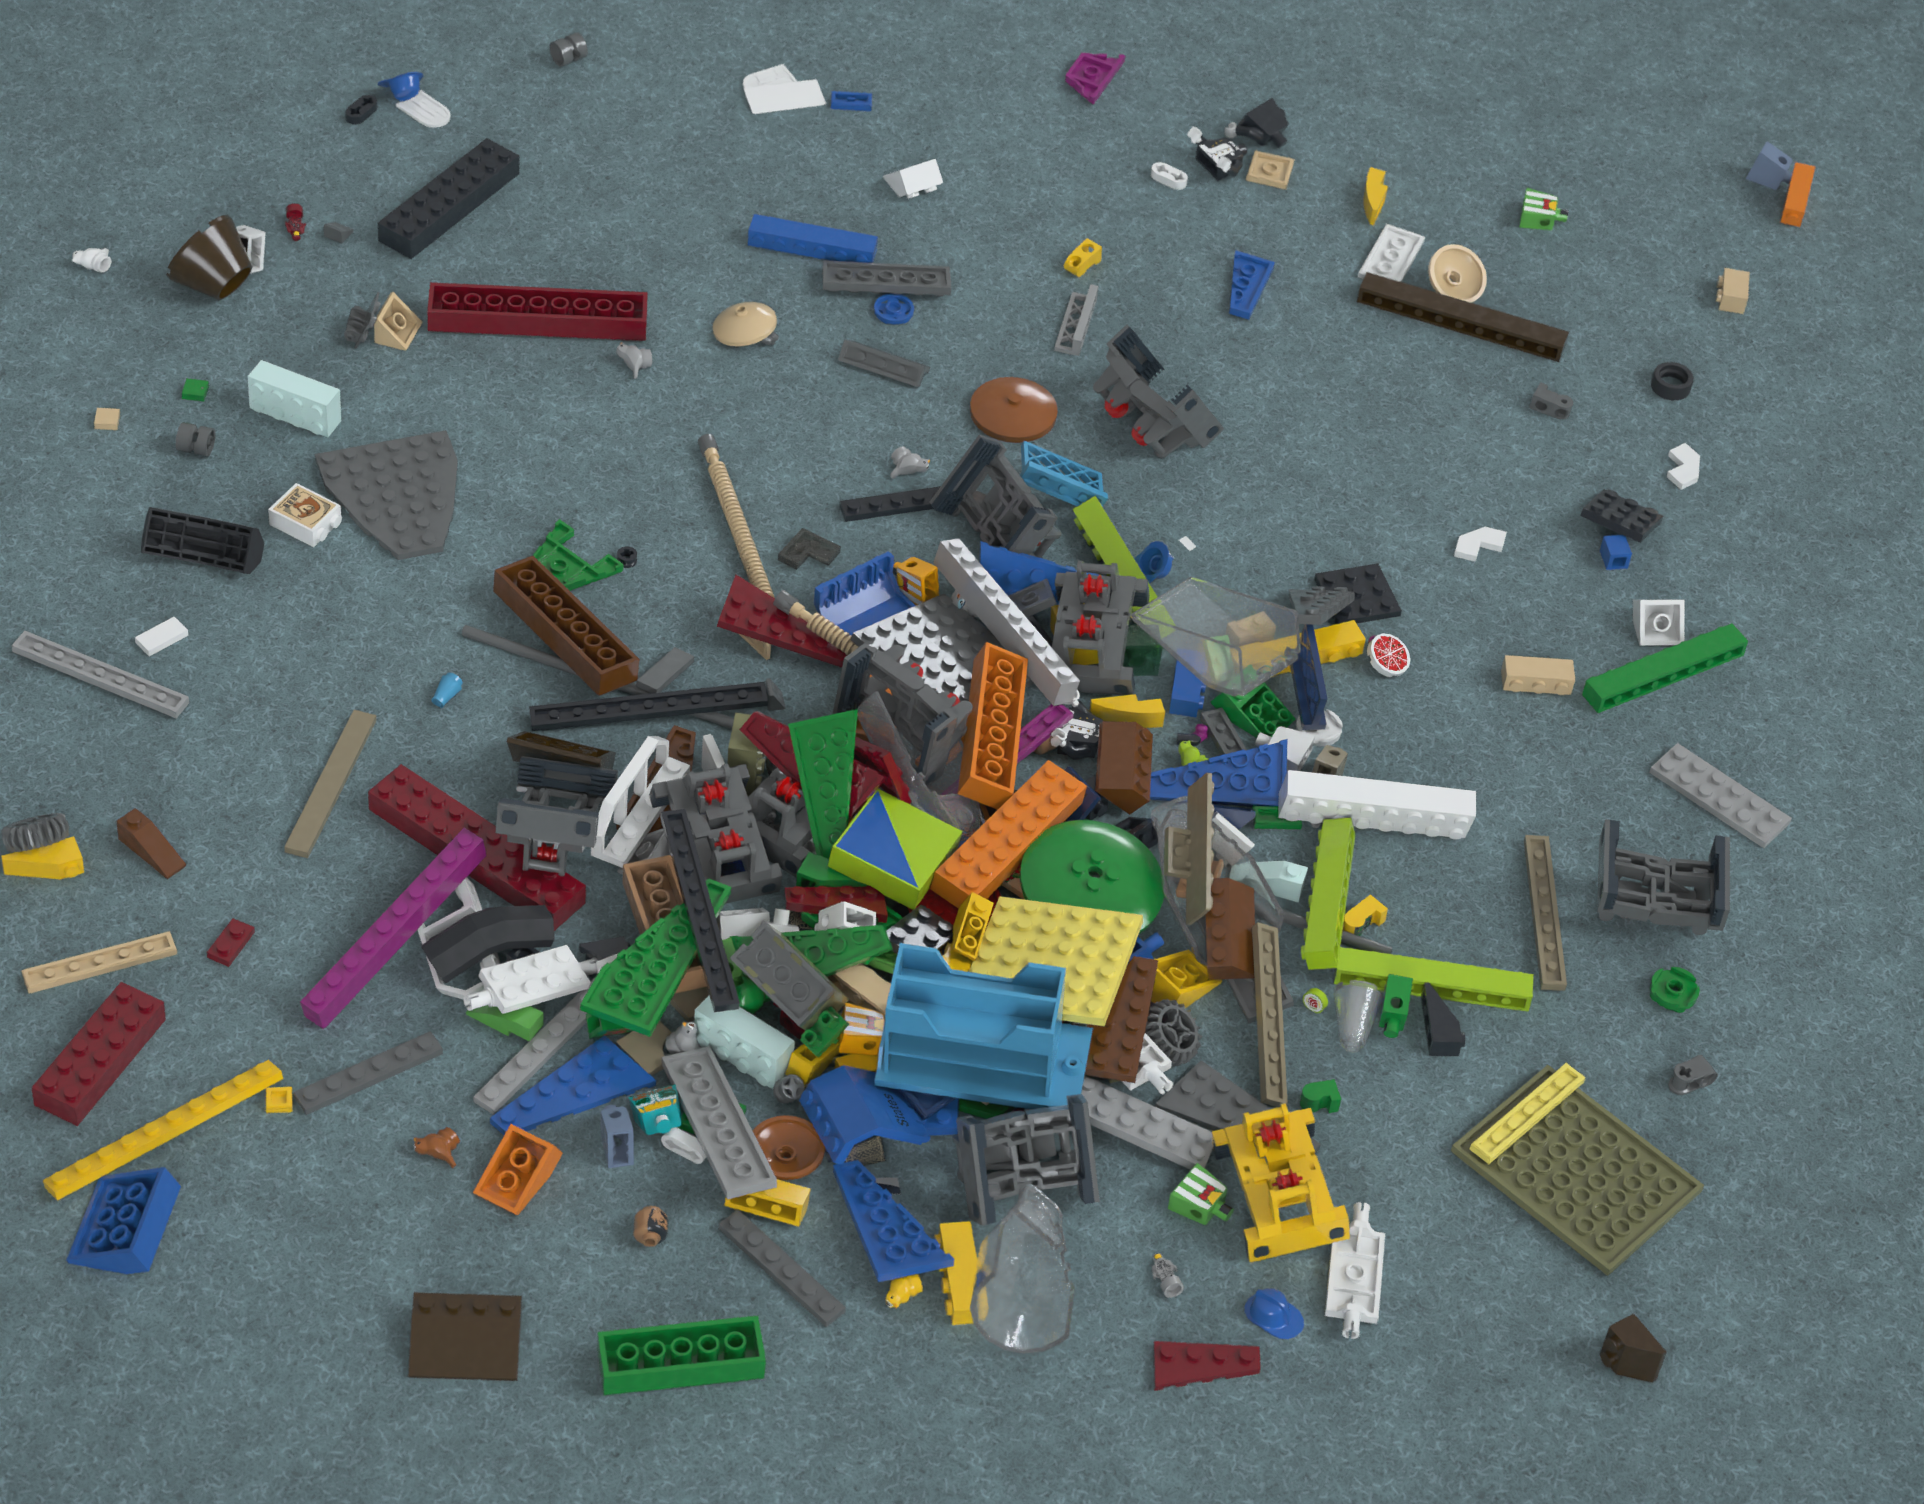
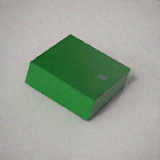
[182,378,209,402]

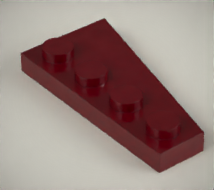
[784,886,888,923]

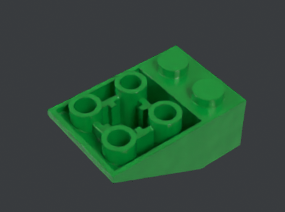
[1210,666,1296,738]
[796,852,869,887]

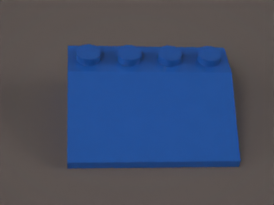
[66,1167,181,1274]

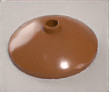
[753,1116,825,1180]

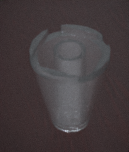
[1333,980,1383,1053]

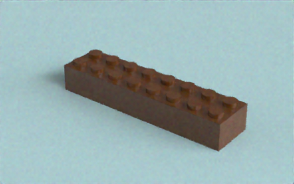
[493,556,640,696]

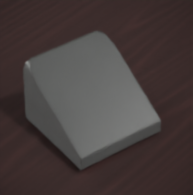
[323,222,354,244]
[765,678,786,711]

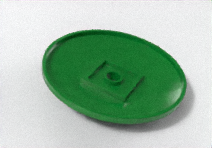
[1020,820,1165,934]

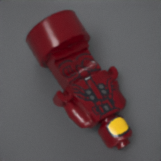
[285,203,306,241]

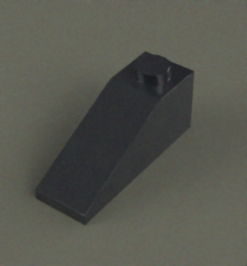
[1421,983,1465,1056]

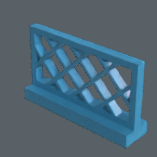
[1020,441,1108,507]

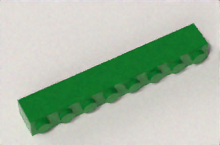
[1582,623,1748,713]

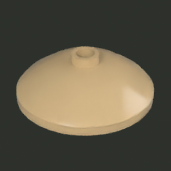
[1428,245,1487,303]
[713,302,777,346]

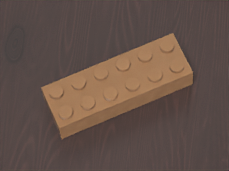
[623,855,707,993]

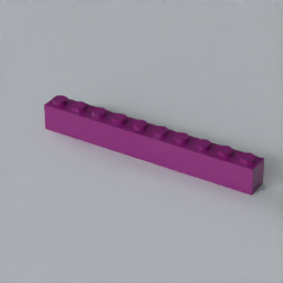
[300,828,487,1029]

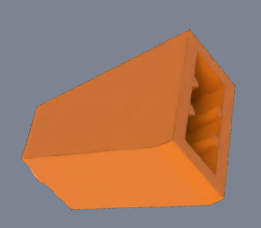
[1780,162,1815,227]

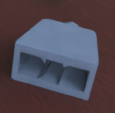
[1746,141,1793,190]
[600,1105,634,1168]

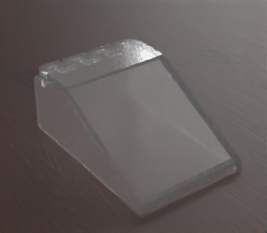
[1131,577,1301,697]

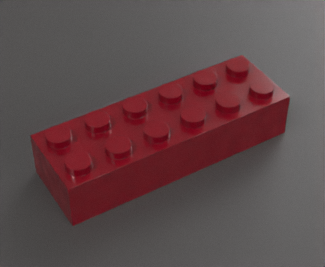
[31,982,166,1126]

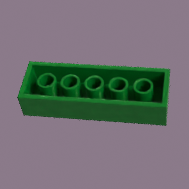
[597,1316,766,1395]

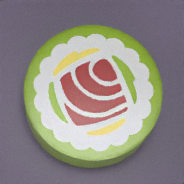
[1303,988,1328,1013]

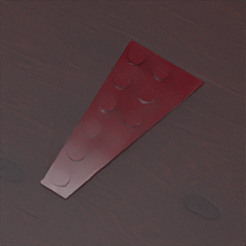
[717,575,848,668]
[739,711,888,823]
[854,737,912,804]

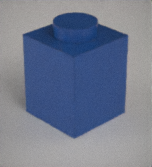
[1600,535,1632,570]

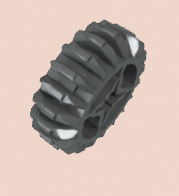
[2,813,70,852]
[1145,999,1202,1067]

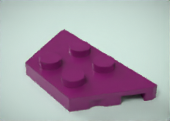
[1065,53,1125,104]

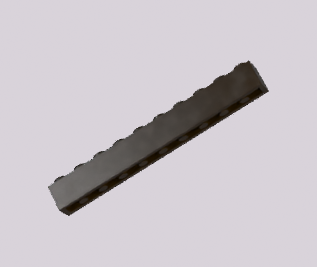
[1357,272,1569,362]

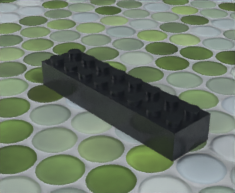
[378,138,519,259]

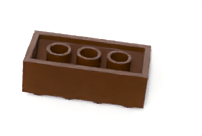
[1095,721,1153,815]
[1206,878,1255,980]

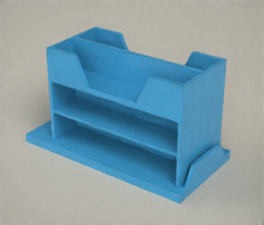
[875,943,1093,1109]

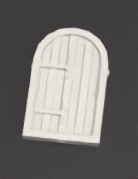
[743,64,798,88]
[396,90,451,128]

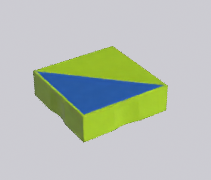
[828,789,963,910]

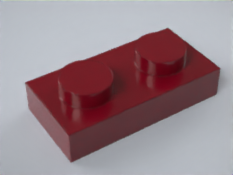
[207,918,255,967]

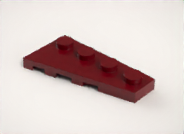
[1153,1341,1261,1391]

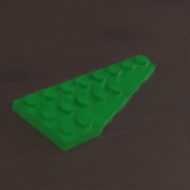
[580,879,732,1037]

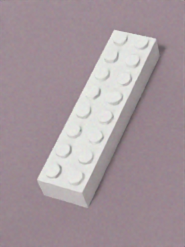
[1278,770,1476,839]

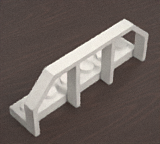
[591,736,690,868]
[418,877,501,999]

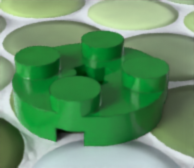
[1650,967,1700,1013]

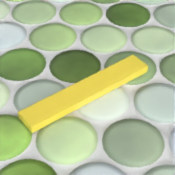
[1470,1063,1585,1164]

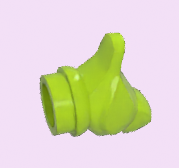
[1178,741,1208,766]

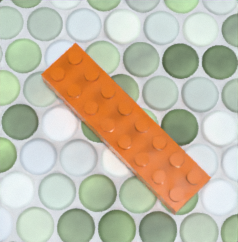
[958,642,1028,810]
[931,760,1087,909]

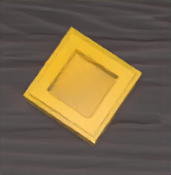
[266,1087,292,1113]

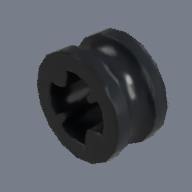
[617,546,637,568]

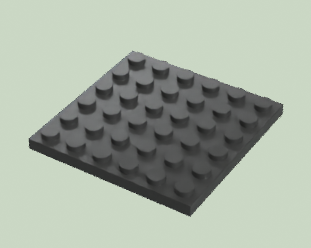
[850,594,1034,702]

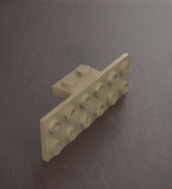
[1164,773,1214,925]

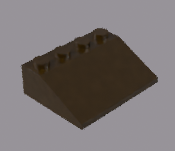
[507,731,616,770]
[408,1292,522,1381]

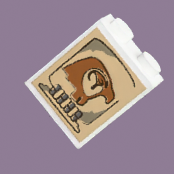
[268,483,342,547]

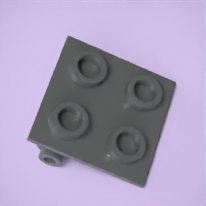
[344,292,380,349]

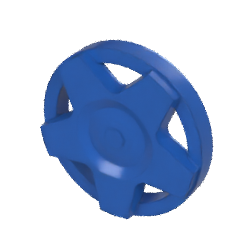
[874,294,914,324]

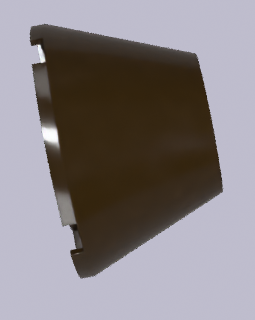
[166,215,252,300]

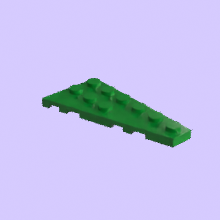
[788,709,858,859]
[729,925,893,1003]

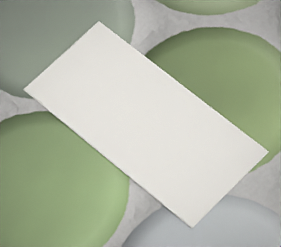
[744,79,826,114]

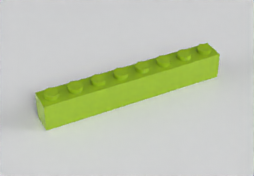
[1072,496,1177,644]
[1301,818,1355,970]
[1334,947,1533,1012]

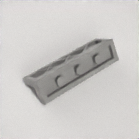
[1054,284,1099,356]

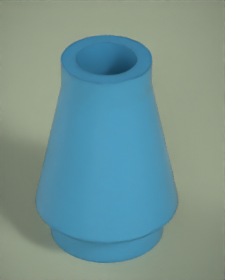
[431,672,463,708]

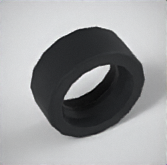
[1651,362,1694,401]

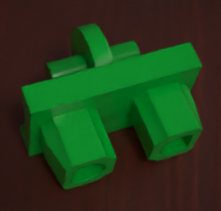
[800,1006,849,1058]

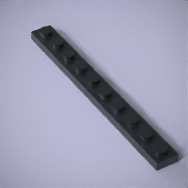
[529,682,768,731]
[661,809,740,1013]

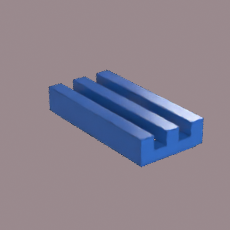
[831,91,872,111]

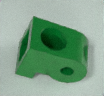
[1300,1079,1341,1113]

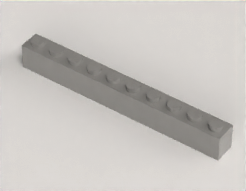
[933,539,1080,706]

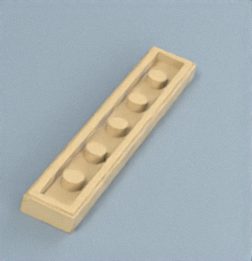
[21,931,177,994]

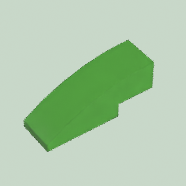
[466,1005,543,1042]

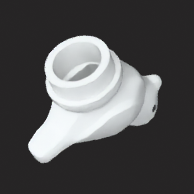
[72,248,111,272]

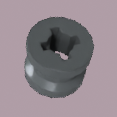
[773,1074,804,1104]

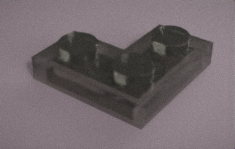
[778,528,841,570]

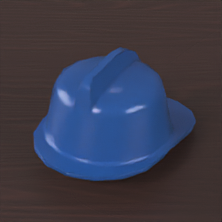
[377,72,423,101]
[1134,541,1174,584]
[1245,1288,1304,1339]

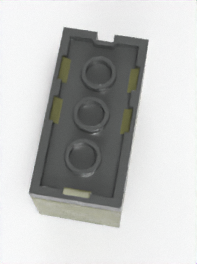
[730,921,849,1030]

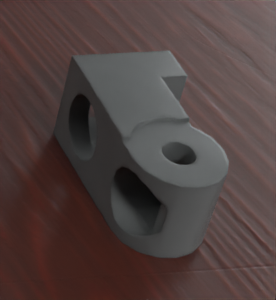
[1529,382,1573,419]

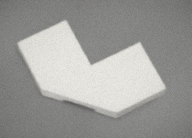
[1667,443,1700,490]
[1454,527,1507,562]

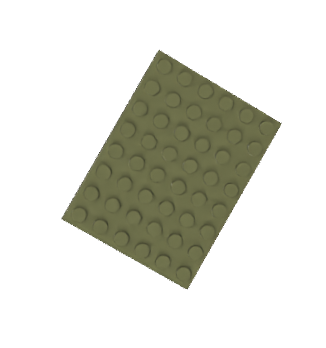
[1451,1065,1704,1276]

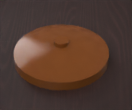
[970,377,1057,443]

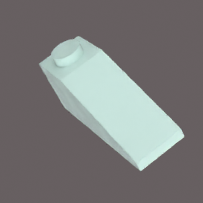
[1230,861,1308,902]

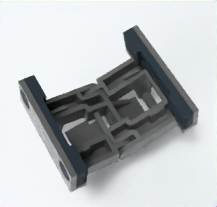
[952,1094,1100,1226]

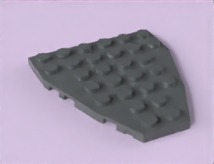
[315,430,458,560]

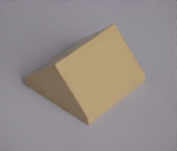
[374,292,422,351]

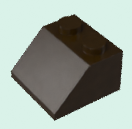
[1599,1313,1667,1383]

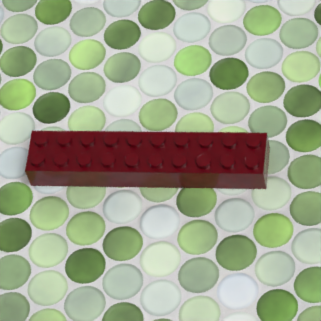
[427,282,648,341]
[368,764,586,931]

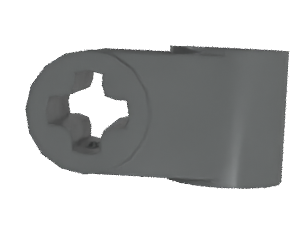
[1668,1055,1718,1095]

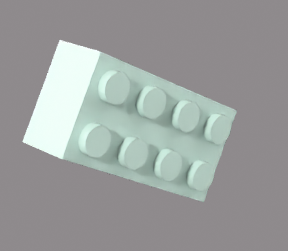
[248,360,341,437]
[694,996,795,1089]

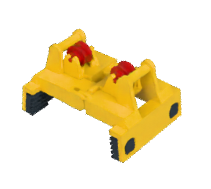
[1212,1103,1350,1263]

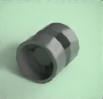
[549,32,588,67]
[176,422,216,457]

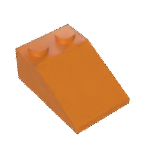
[473,1124,563,1216]

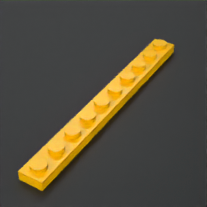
[43,1060,283,1201]

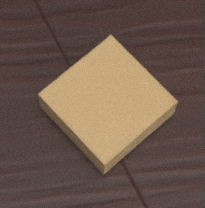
[94,408,120,430]

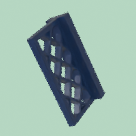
[1288,624,1328,730]

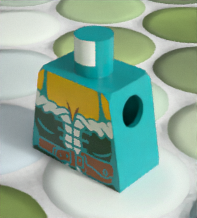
[628,1084,682,1135]

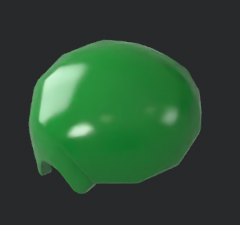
[735,976,765,1015]

